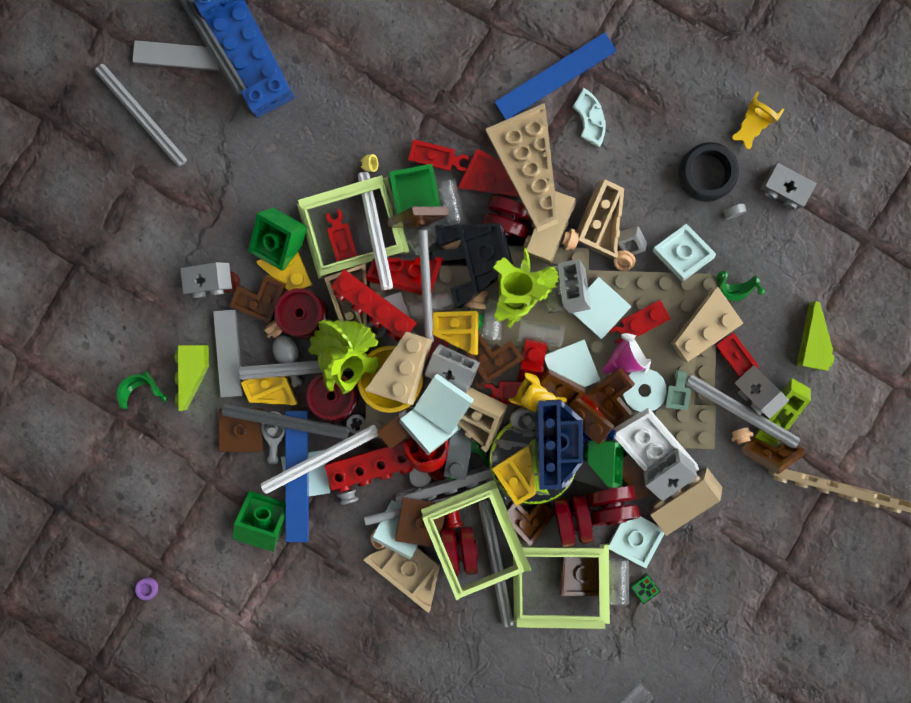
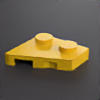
[256,252,313,290]
[433,311,478,355]
[241,376,298,405]
[492,445,536,506]

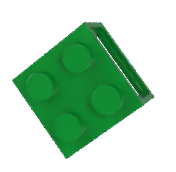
[389,164,440,214]

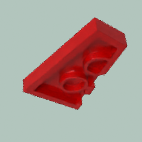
[458,149,519,197]
[366,257,443,295]

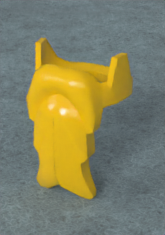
[732,91,784,150]
[509,373,567,412]

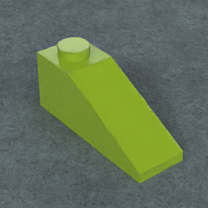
[797,301,834,371]
[755,378,811,448]

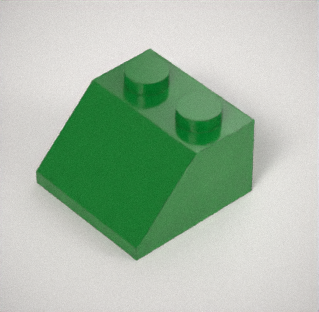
[248,207,307,271]
[585,441,624,488]
[232,491,286,552]

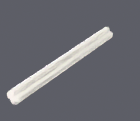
[358,172,393,290]
[261,425,379,494]

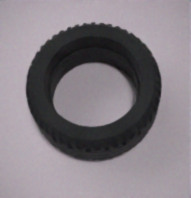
[678,142,739,202]

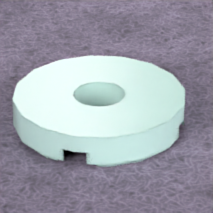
[622,369,667,412]

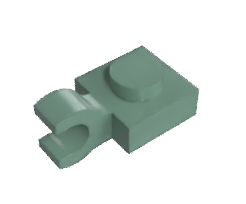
[664,370,691,410]

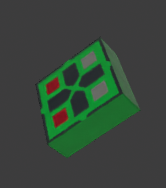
[630,573,661,605]

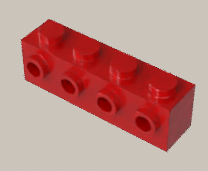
[331,269,418,342]
[325,440,413,493]

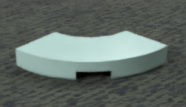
[572,88,606,148]

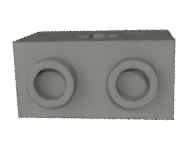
[760,163,817,210]
[558,259,591,314]
[180,262,232,298]
[425,344,480,393]
[735,365,789,419]
[643,448,697,501]

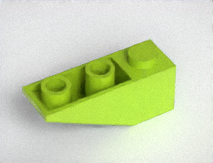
[175,345,209,411]

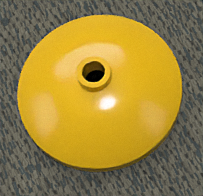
[357,346,423,413]

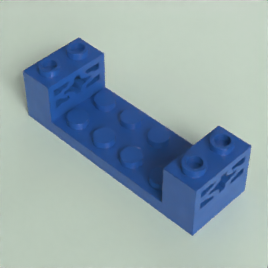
[193,0,295,118]

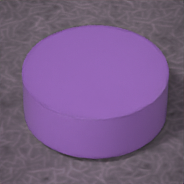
[135,577,158,600]

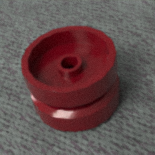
[482,195,532,241]
[275,288,328,340]
[306,373,358,421]
[586,486,640,526]
[553,495,593,547]
[442,526,479,577]

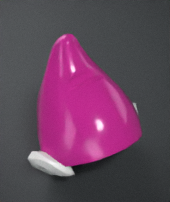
[602,333,651,374]

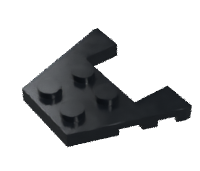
[434,223,513,308]

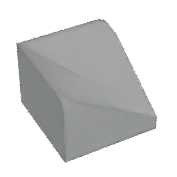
[618,226,647,255]

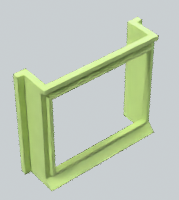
[297,175,410,279]
[421,479,531,600]
[513,544,610,629]

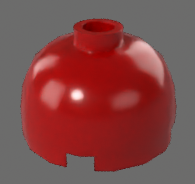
[405,435,449,473]

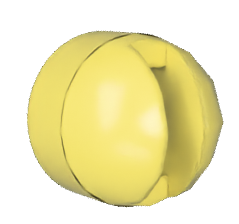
[360,154,378,172]

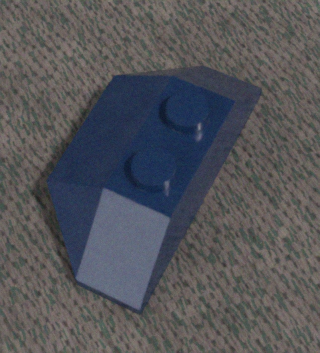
[535,399,583,490]

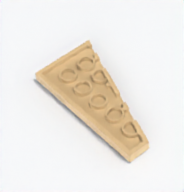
[485,103,558,232]
[768,469,911,513]

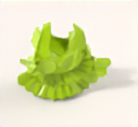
[493,248,560,328]
[308,320,379,394]

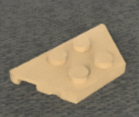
[364,547,440,613]

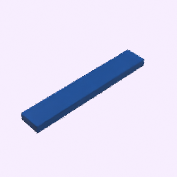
[494,33,617,120]
[285,411,309,542]

